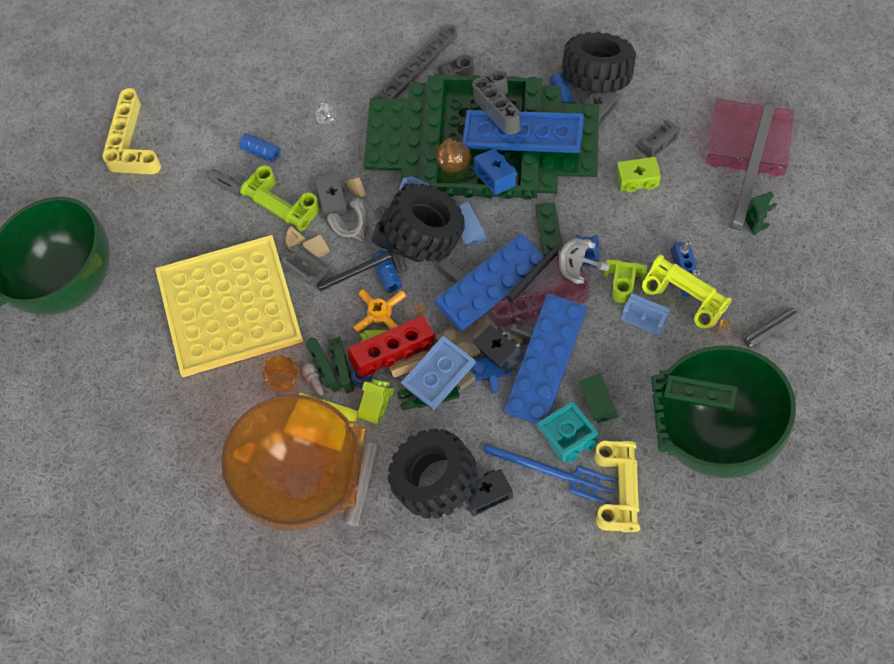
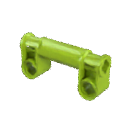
[240,165,320,232]

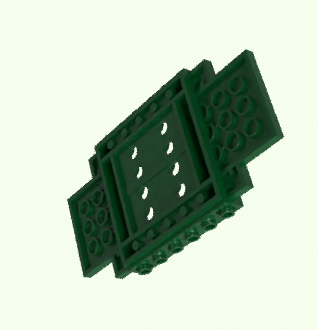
[363,74,599,200]

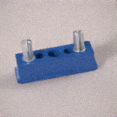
[671,239,700,296]

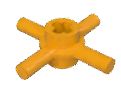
[353,289,406,334]

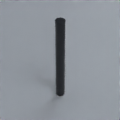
[506,245,561,302]
[317,251,393,292]

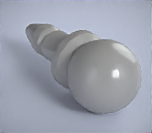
[302,363,324,396]

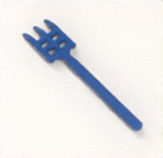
[483,444,618,504]

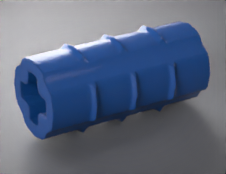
[549,73,574,103]
[239,133,281,163]
[371,250,402,293]

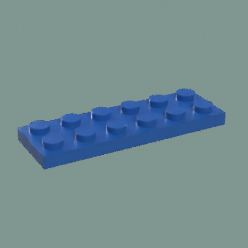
[462,110,584,153]
[434,233,544,333]
[504,293,588,424]

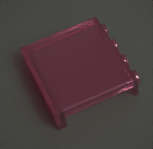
[706,99,794,177]

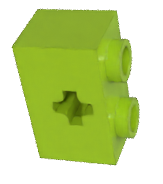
[616,157,661,192]

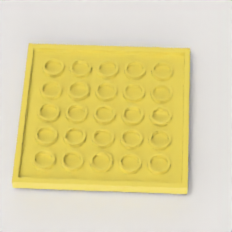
[155,235,303,378]

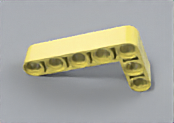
[102,88,161,174]

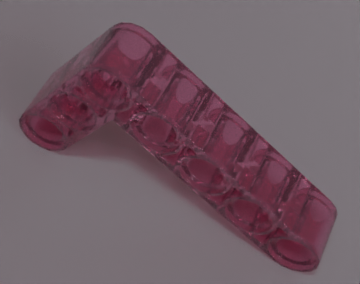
[492,247,590,327]

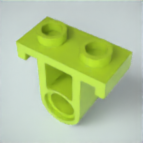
[604,259,647,303]
[358,379,395,425]

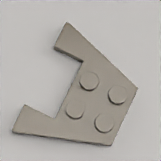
[436,319,524,391]

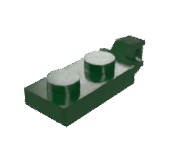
[328,336,354,393]

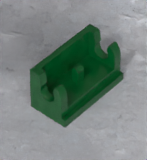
[745,191,777,235]
[578,373,618,423]

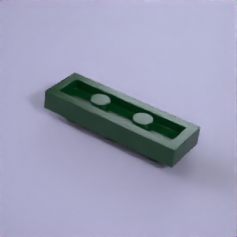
[535,202,563,257]
[664,375,738,412]

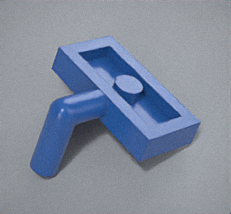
[469,358,512,393]

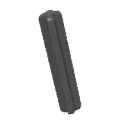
[744,308,798,347]

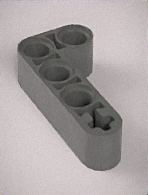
[472,70,521,134]

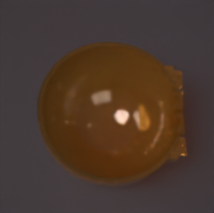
[221,395,366,531]

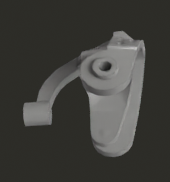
[327,197,367,241]
[559,238,609,284]

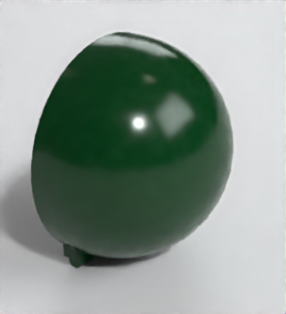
[0,197,110,315]
[651,345,796,478]

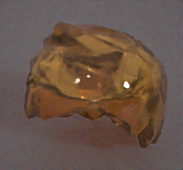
[436,138,471,173]
[262,354,300,392]

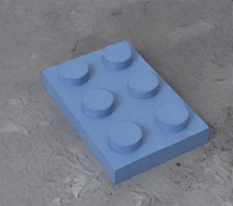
[401,336,476,411]

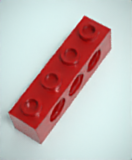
[348,315,435,378]

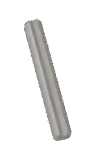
[345,442,378,526]

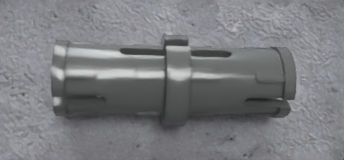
[208,169,242,197]

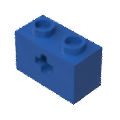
[474,148,517,195]

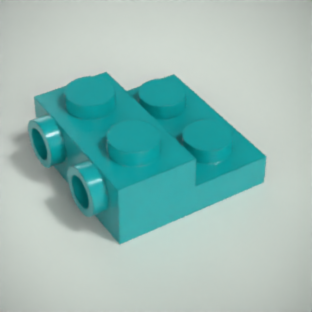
[537,401,598,463]

